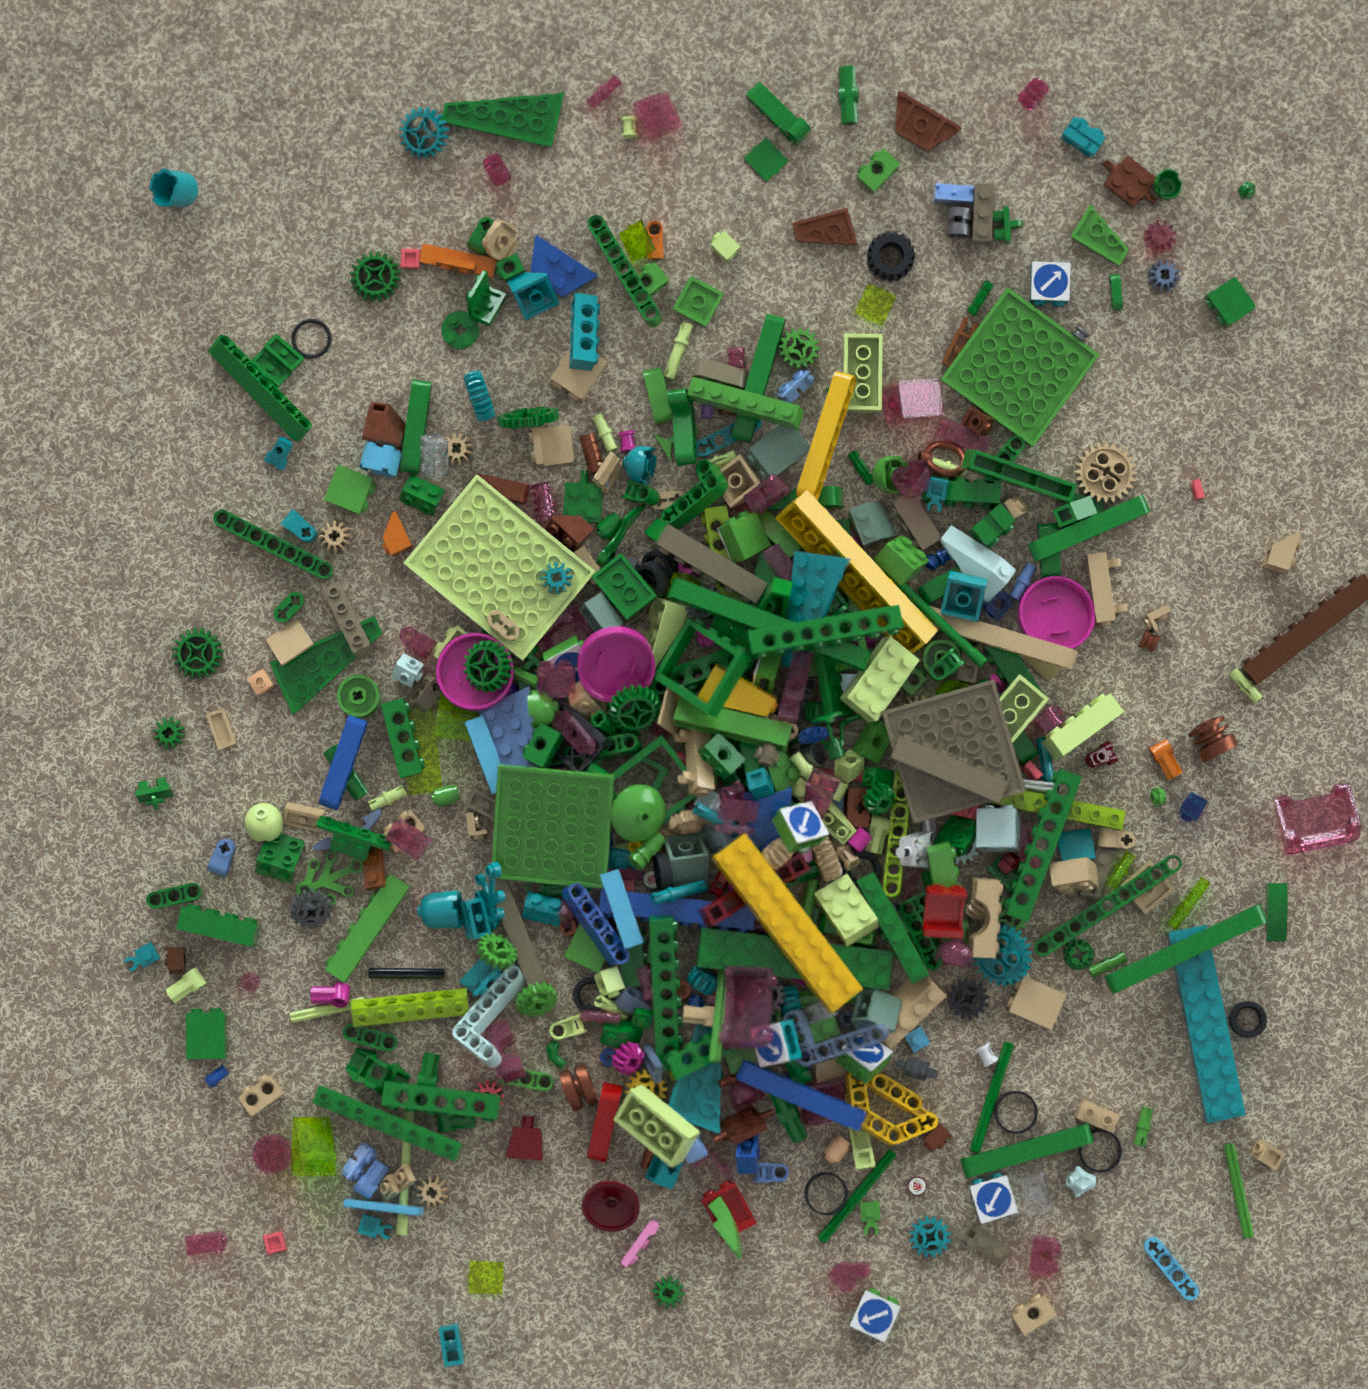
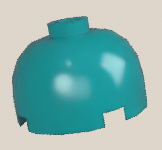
[623,446,657,485]

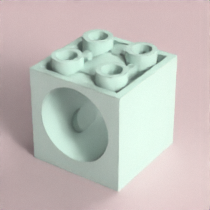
[976,805,1021,852]

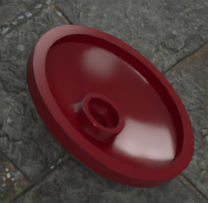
[582,1181,640,1232]

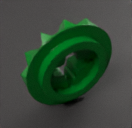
[1063,939,1094,970]

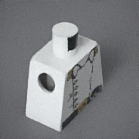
[896,832,934,869]

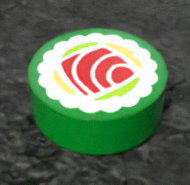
[642,870,657,889]

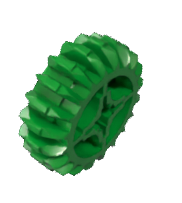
[350,251,401,303]
[172,627,224,679]
[462,640,514,693]
[609,684,661,733]

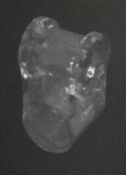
[802,1000,838,1025]

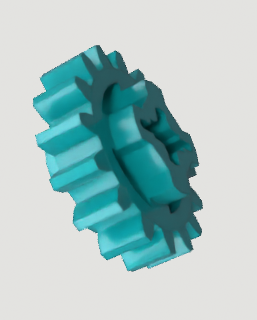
[909,1215,951,1258]

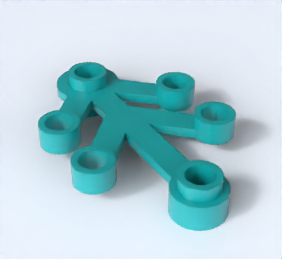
[474,862,505,931]

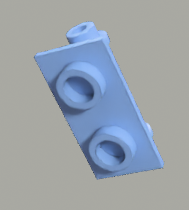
[776,368,815,403]
[341,1142,378,1182]

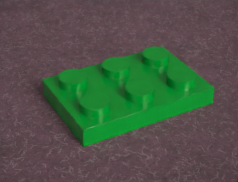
[591,553,658,621]

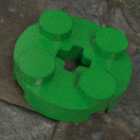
[441,311,480,350]

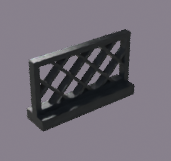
[542,693,613,772]

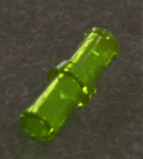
[1106,850,1137,889]

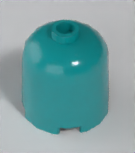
[149,168,199,208]
[417,890,463,929]

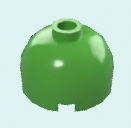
[872,456,910,494]
[527,690,559,729]

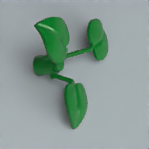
[789,712,864,760]

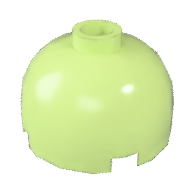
[245,803,283,842]

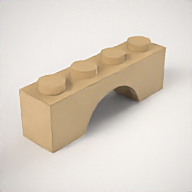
[968,878,1003,958]

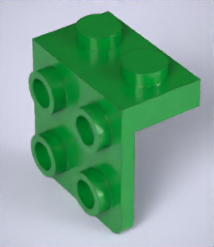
[466,270,507,327]
[1204,277,1256,329]
[255,833,305,884]

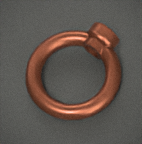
[917,440,965,477]

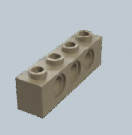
[322,581,375,661]

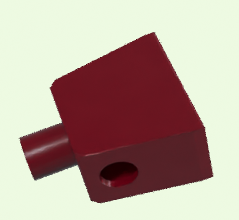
[506,1115,543,1161]

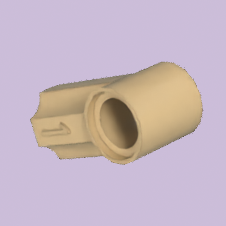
[682,1006,715,1027]

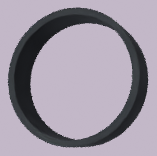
[653,852,673,892]
[995,1091,1038,1134]
[1078,1129,1122,1173]
[804,1172,848,1216]

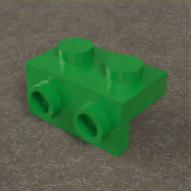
[399,474,445,516]

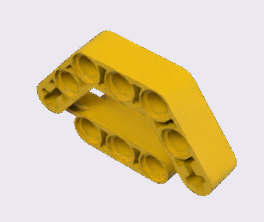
[845,1072,938,1146]

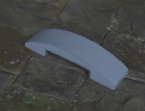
[312,808,383,850]

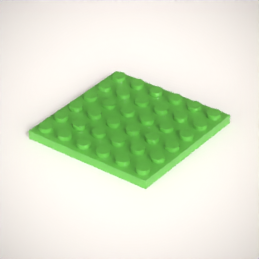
[940,287,1100,447]
[492,764,614,889]

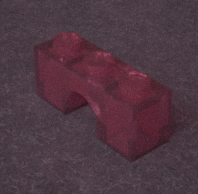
[483,1019,527,1084]

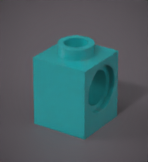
[746,768,775,800]

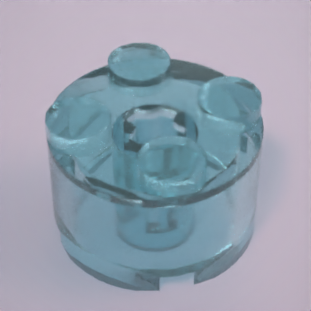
[701,814,743,856]

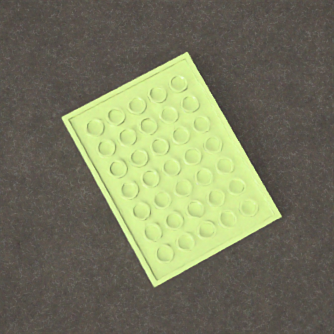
[404,474,596,661]

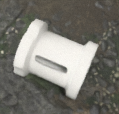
[974,1042,999,1067]

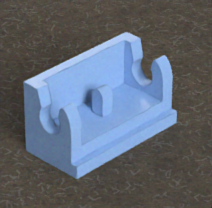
[934,183,974,205]

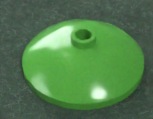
[610,784,666,842]

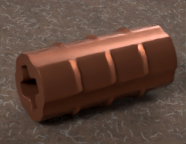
[579,433,603,474]

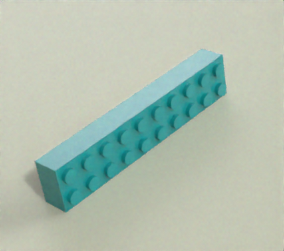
[1166,925,1246,1123]

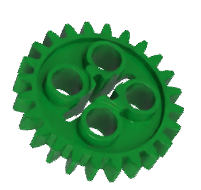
[497,406,559,429]

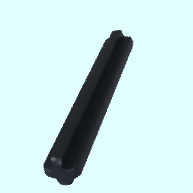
[368,968,445,979]

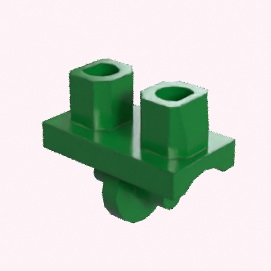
[135,777,173,810]

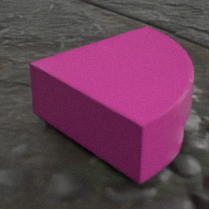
[988,673,1006,693]

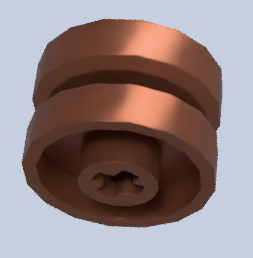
[559,1063,599,1112]

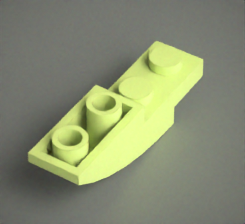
[792,776,856,845]

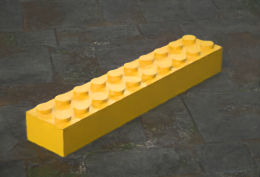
[775,490,938,653]
[711,834,863,1013]

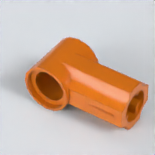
[646,221,664,260]
[1149,739,1183,780]

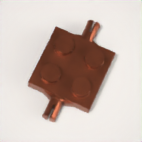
[1102,155,1158,208]
[712,1105,774,1146]

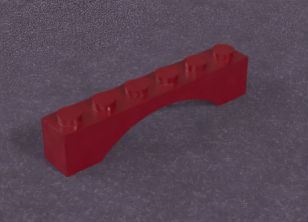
[698,853,811,927]

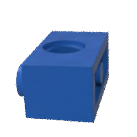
[736,1134,760,1174]

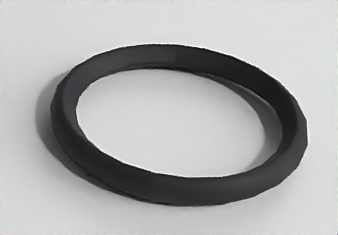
[291,319,332,359]

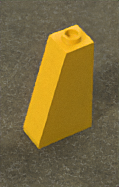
[698,663,778,717]

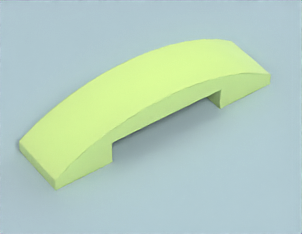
[843,1092,875,1170]

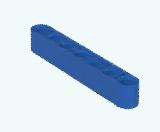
[736,1060,867,1131]

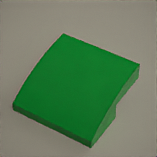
[251,333,305,388]

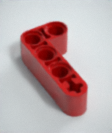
[587,1082,623,1163]

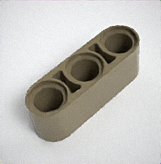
[692,358,748,390]

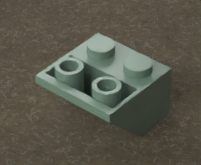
[578,592,624,632]
[851,989,902,1034]

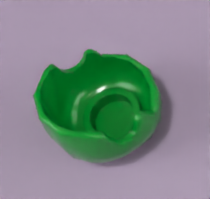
[1153,169,1182,200]

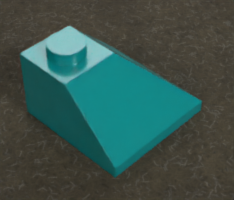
[506,272,560,320]

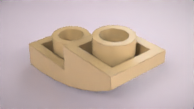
[378,1164,416,1201]

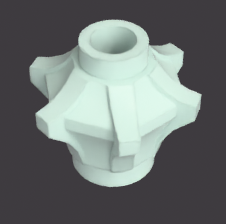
[1066,1166,1096,1197]

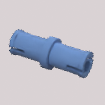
[1009,562,1037,601]

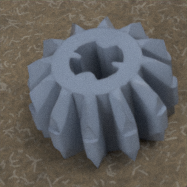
[1148,260,1180,292]

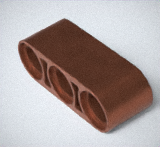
[477,473,530,504]

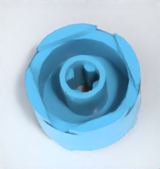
[359,441,402,478]

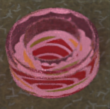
[241,972,260,992]

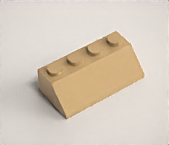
[876,976,947,1049]

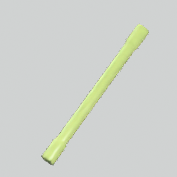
[396,1098,414,1235]

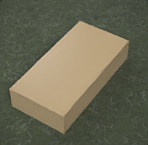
[206,708,237,750]

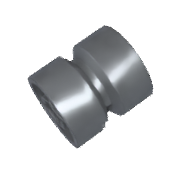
[946,207,973,238]
[789,742,826,769]

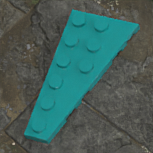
[782,551,851,669]
[668,1004,721,1134]

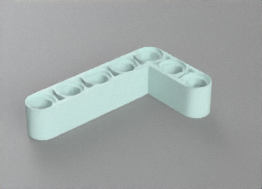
[452,966,526,1068]

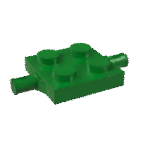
[563,470,603,524]

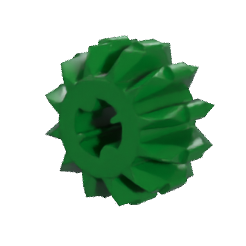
[803,702,835,724]
[153,717,186,750]
[863,782,896,816]
[652,1275,685,1309]

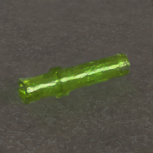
[1167,877,1211,930]

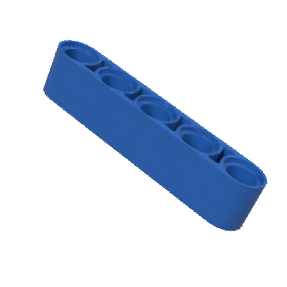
[318,715,368,811]
[562,883,629,966]

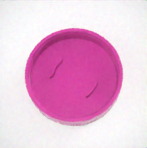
[1017,576,1095,650]
[577,626,655,703]
[436,633,514,712]

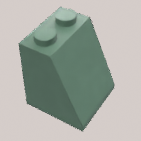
[744,425,810,484]
[847,501,897,549]
[663,832,709,893]

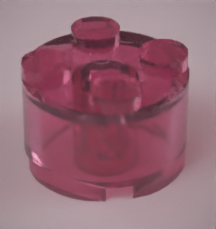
[537,660,576,698]
[252,1133,294,1173]

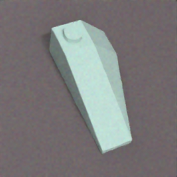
[940,525,1016,603]

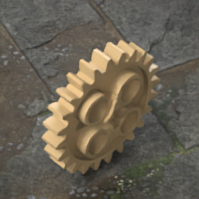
[1074,442,1137,504]

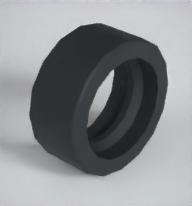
[641,549,678,586]
[635,561,670,597]
[844,851,881,887]
[573,977,609,1014]
[1229,1001,1267,1038]

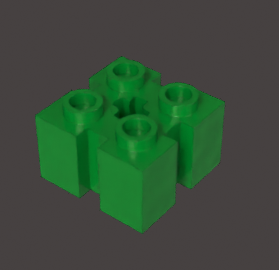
[969,503,1016,549]

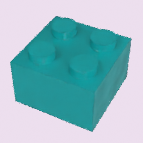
[940,571,988,622]

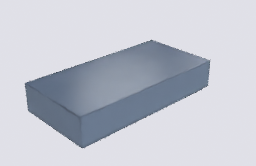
[643,1044,663,1083]

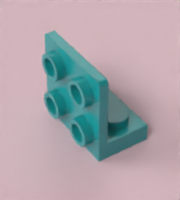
[459,957,502,997]

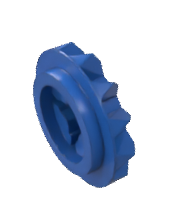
[798,726,829,744]

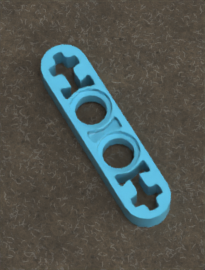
[1144,1237,1199,1300]

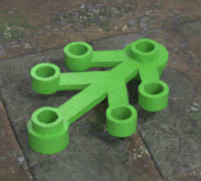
[295,851,363,905]

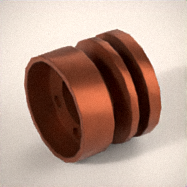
[1187,715,1239,763]

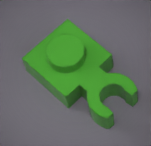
[860,1201,880,1235]

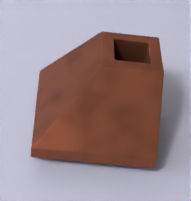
[362,401,406,447]
[545,515,594,552]

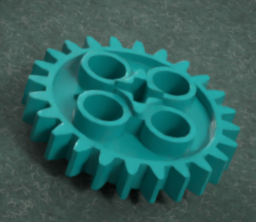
[972,923,1033,987]

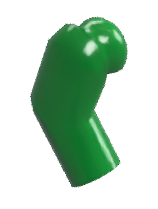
[546,1040,567,1069]

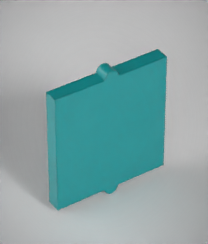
[1058,828,1096,861]

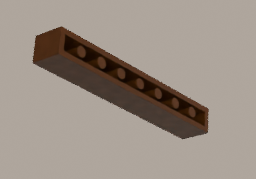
[1241,573,1368,686]

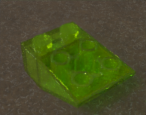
[433,692,478,743]
[291,1117,336,1177]

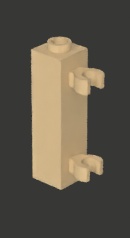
[1085,552,1128,627]
[674,729,715,797]

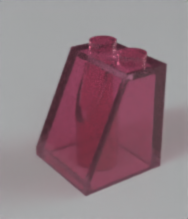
[882,378,944,425]

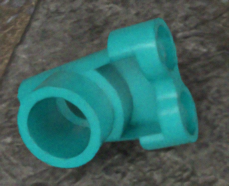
[264,437,292,470]

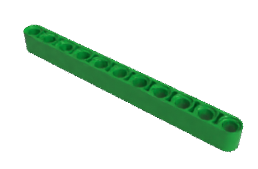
[667,578,871,671]

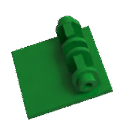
[934,815,977,856]

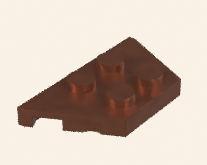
[895,90,962,152]

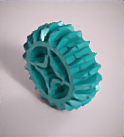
[398,107,449,159]
[463,370,496,422]

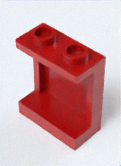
[922,884,967,939]
[701,1180,757,1242]

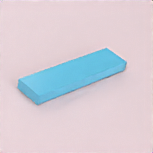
[465,715,501,795]
[600,869,643,949]
[344,1198,424,1216]

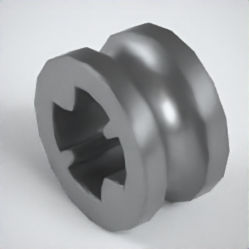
[1071,326,1090,343]

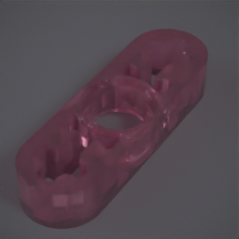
[553,711,595,754]

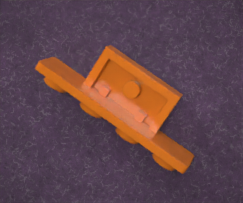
[419,244,497,277]

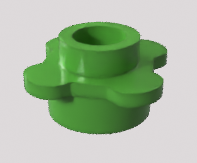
[1150,787,1166,807]

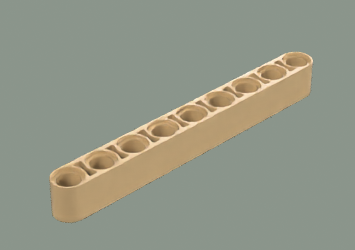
[920,606,1078,670]

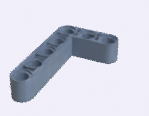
[784,1009,889,1066]

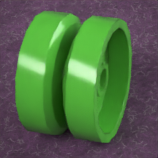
[337,675,381,718]

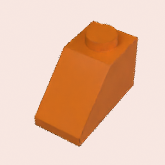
[382,511,413,557]

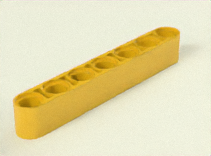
[796,371,856,500]

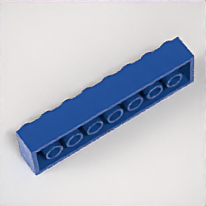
[599,889,755,933]

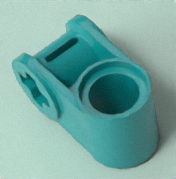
[280,509,317,543]

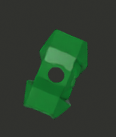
[345,1047,410,1098]

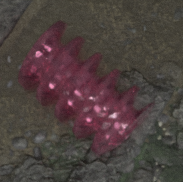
[529,481,558,523]

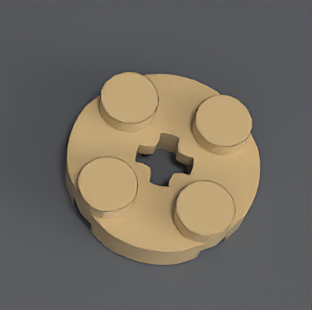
[482,221,518,260]

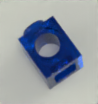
[981,590,1014,621]
[1178,792,1208,823]

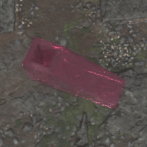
[804,768,841,821]

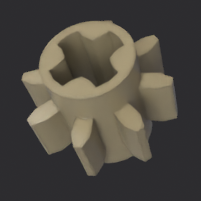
[754,744,780,767]

